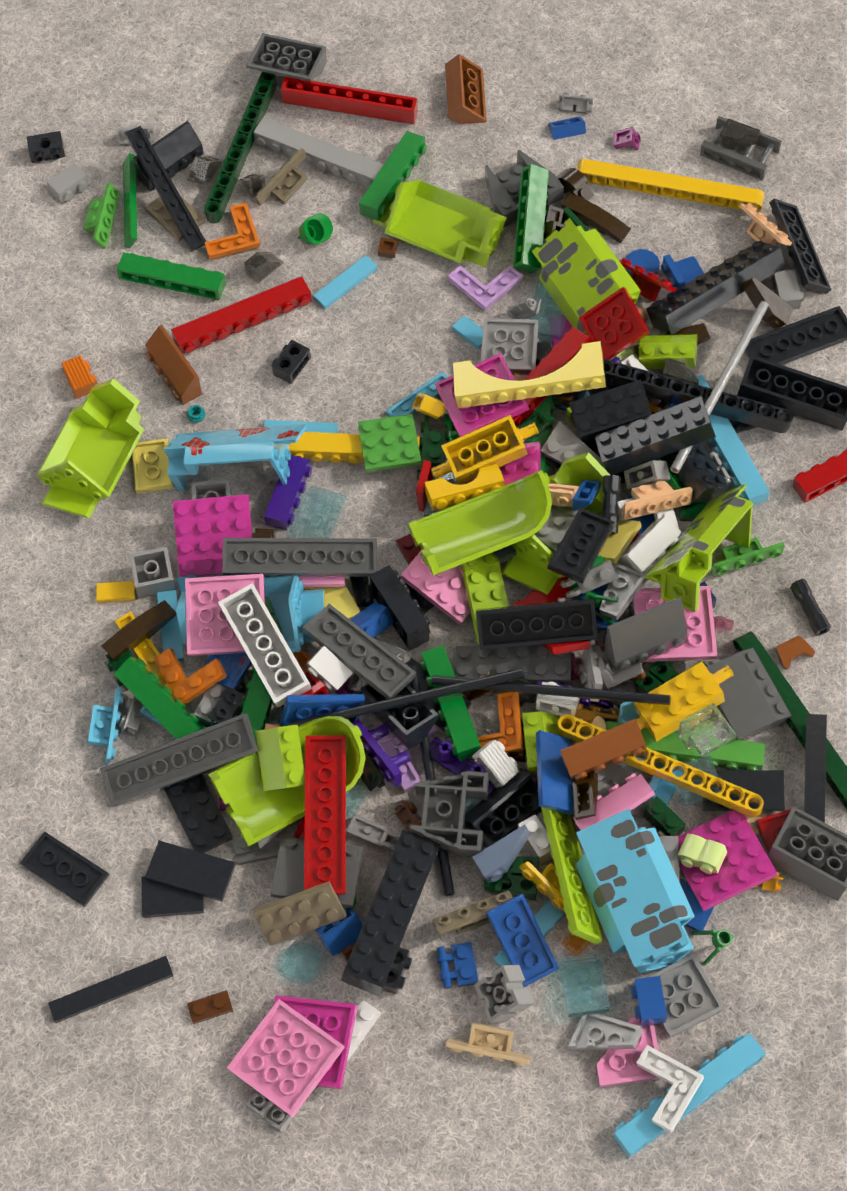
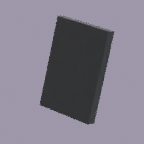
[141,876,204,918]

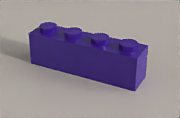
[264,455,312,531]

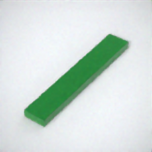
[123,153,137,248]

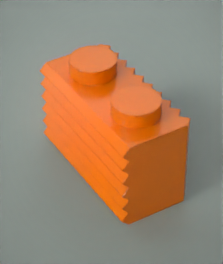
[61,355,98,399]

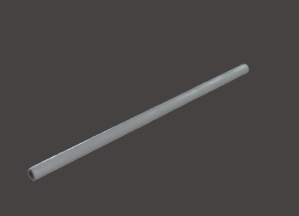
[670,301,769,473]

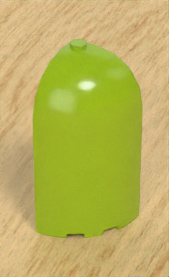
[407,470,552,575]
[208,716,366,846]

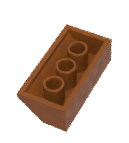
[445,54,487,124]
[145,325,202,405]
[560,718,646,781]

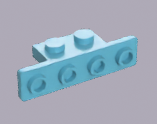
[87,686,123,765]

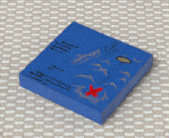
[203,653,252,690]

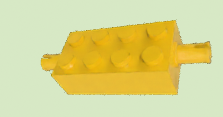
[431,415,539,485]
[633,661,734,742]

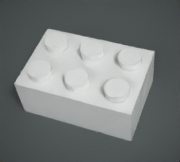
[617,516,682,573]

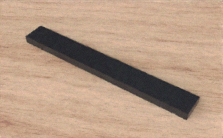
[125,126,206,252]

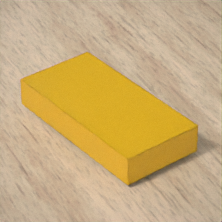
[96,581,136,603]

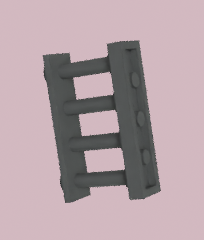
[700,116,782,180]

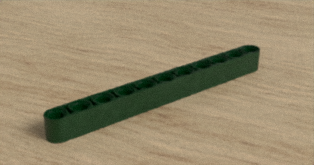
[204,72,277,224]
[733,631,847,810]

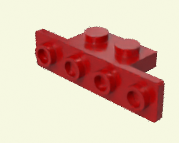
[619,258,677,302]

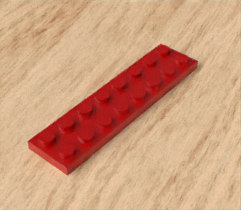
[304,735,346,895]

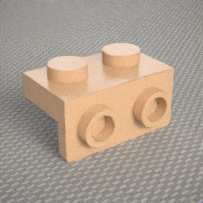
[548,483,579,507]

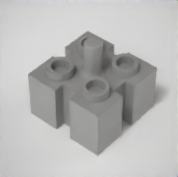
[474,965,535,1023]

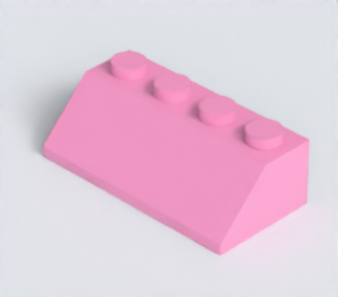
[572,773,655,831]

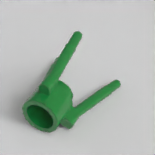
[584,591,633,625]
[691,928,734,965]

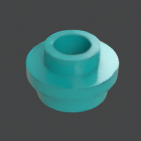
[187,405,206,423]

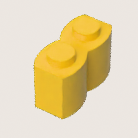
[412,393,446,419]

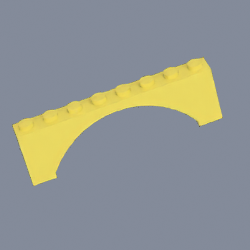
[453,341,606,408]

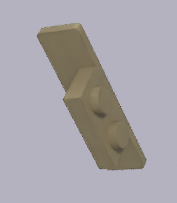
[256,148,308,206]
[432,891,513,935]

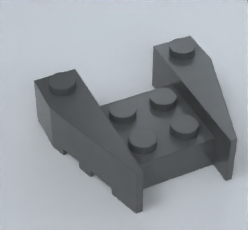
[485,150,564,227]
[410,771,489,857]

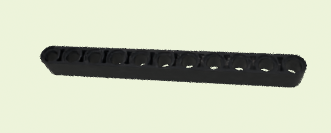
[603,359,793,433]

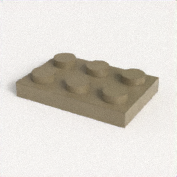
[145,197,206,241]

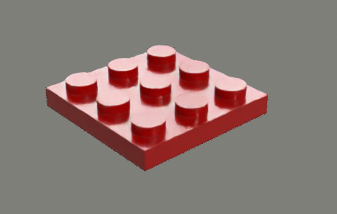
[579,286,650,360]

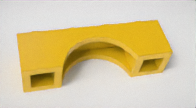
[425,464,504,511]

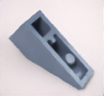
[472,825,531,883]

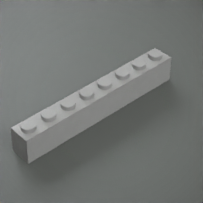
[254,117,384,188]

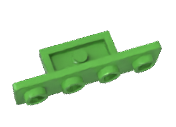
[83,183,120,248]
[711,537,785,576]

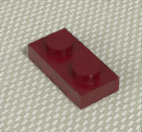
[395,534,422,566]

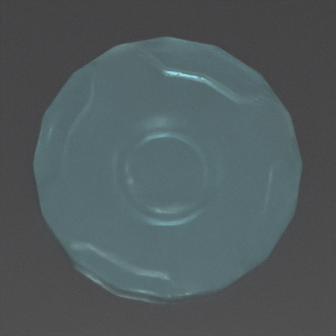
[281,943,322,985]

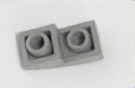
[246,1091,294,1133]

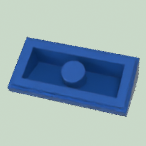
[548,116,586,140]
[572,480,601,511]

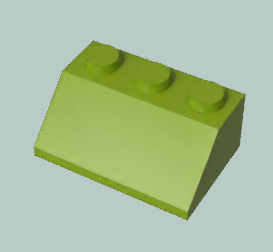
[639,334,697,369]
[522,711,564,776]
[255,724,305,791]

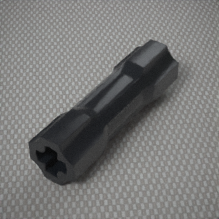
[602,475,621,534]
[790,579,831,636]

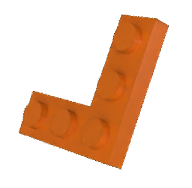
[205,202,260,260]
[154,648,227,704]
[468,692,524,760]

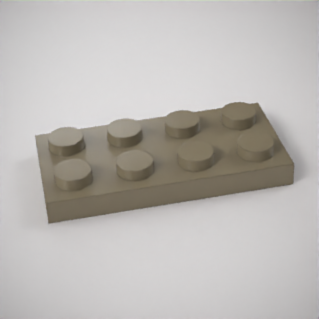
[253,881,346,945]

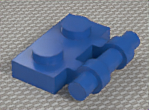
[436,942,479,989]

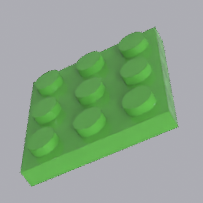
[358,414,421,473]

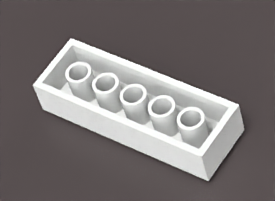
[218,583,312,708]

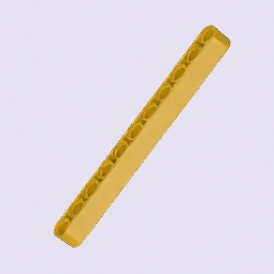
[576,159,764,212]
[558,715,764,817]

